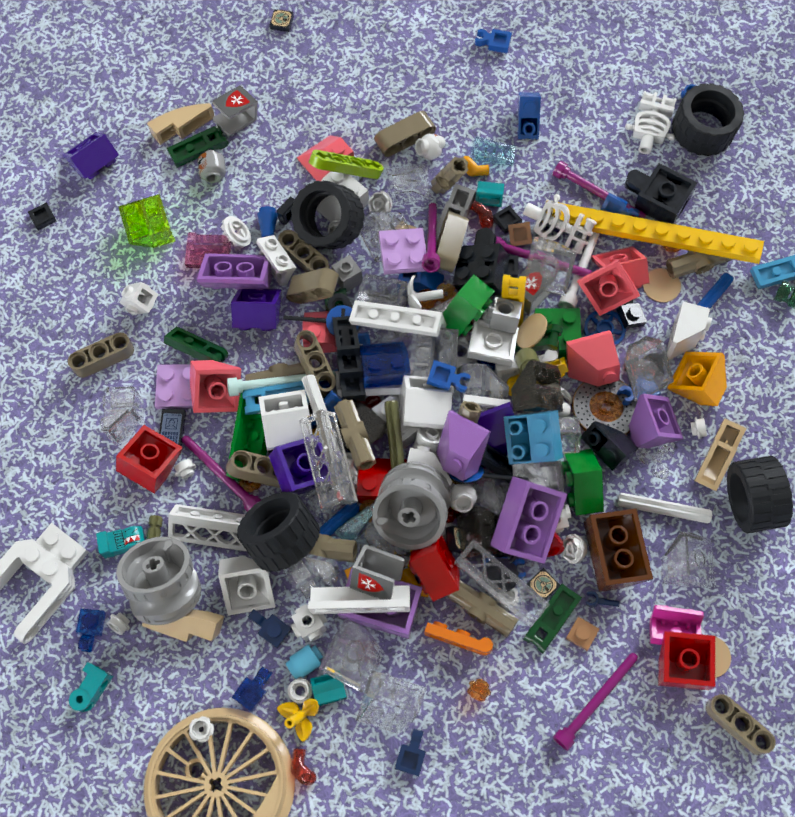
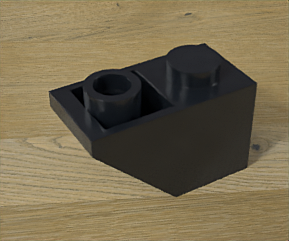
[580,421,639,471]

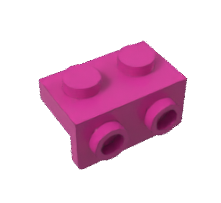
[650,605,704,645]

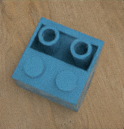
[504,410,563,465]

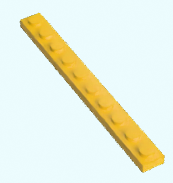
[542,200,764,264]

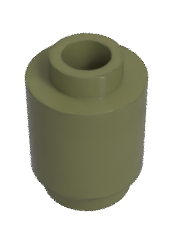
[515,348,542,380]

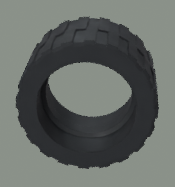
[672,83,744,156]
[291,180,365,250]
[727,455,793,534]
[237,491,320,572]

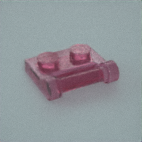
[185,232,232,268]

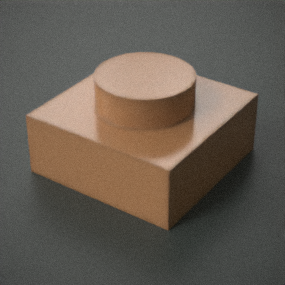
[508,222,532,246]
[566,616,599,651]

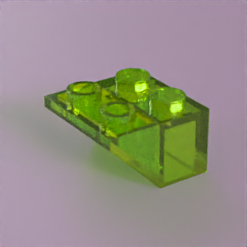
[118,194,175,248]

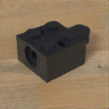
[625,163,698,224]
[452,228,510,296]

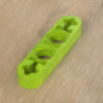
[309,150,384,179]

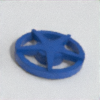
[584,310,626,347]

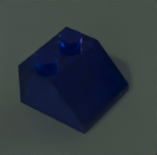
[360,342,411,388]

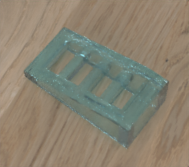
[470,136,516,166]
[335,502,375,540]

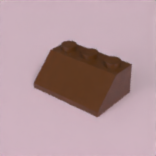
[584,509,653,592]

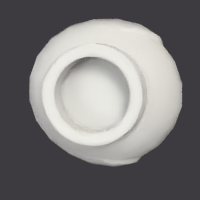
[415,134,446,160]
[450,484,477,513]

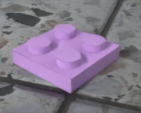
[378,228,427,275]
[155,364,193,409]

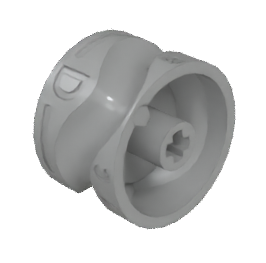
[372,462,451,550]
[116,537,202,625]

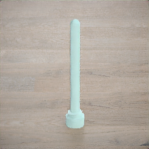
[227,371,336,397]

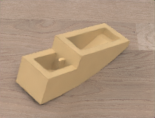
[147,103,215,145]
[694,418,747,491]
[142,609,224,642]

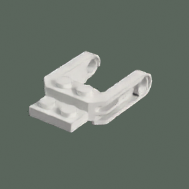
[0,523,89,644]

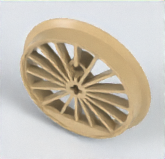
[144,708,295,817]

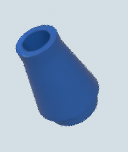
[257,206,278,238]

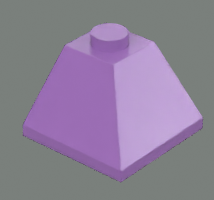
[629,394,684,449]
[436,410,491,481]

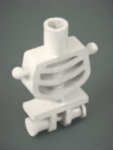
[625,91,677,154]
[523,194,597,254]

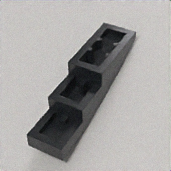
[332,316,366,402]

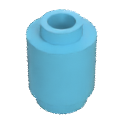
[285,644,323,680]

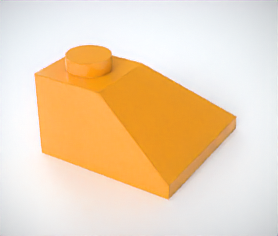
[667,352,727,406]

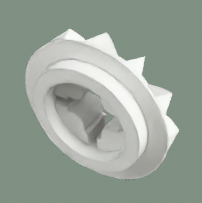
[221,216,251,248]

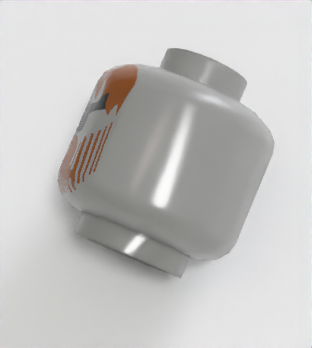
[198,150,226,183]

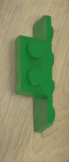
[226,390,267,482]

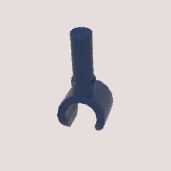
[586,591,620,608]

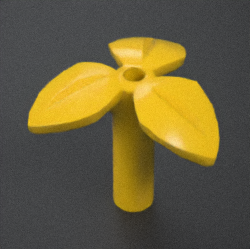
[277,699,319,742]

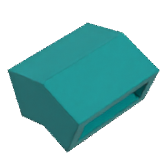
[475,181,505,207]
[310,670,347,706]

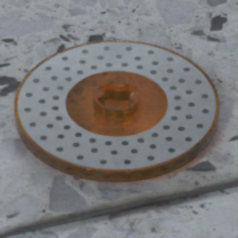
[572,380,637,435]

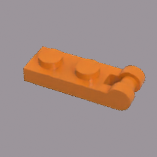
[424,621,493,656]

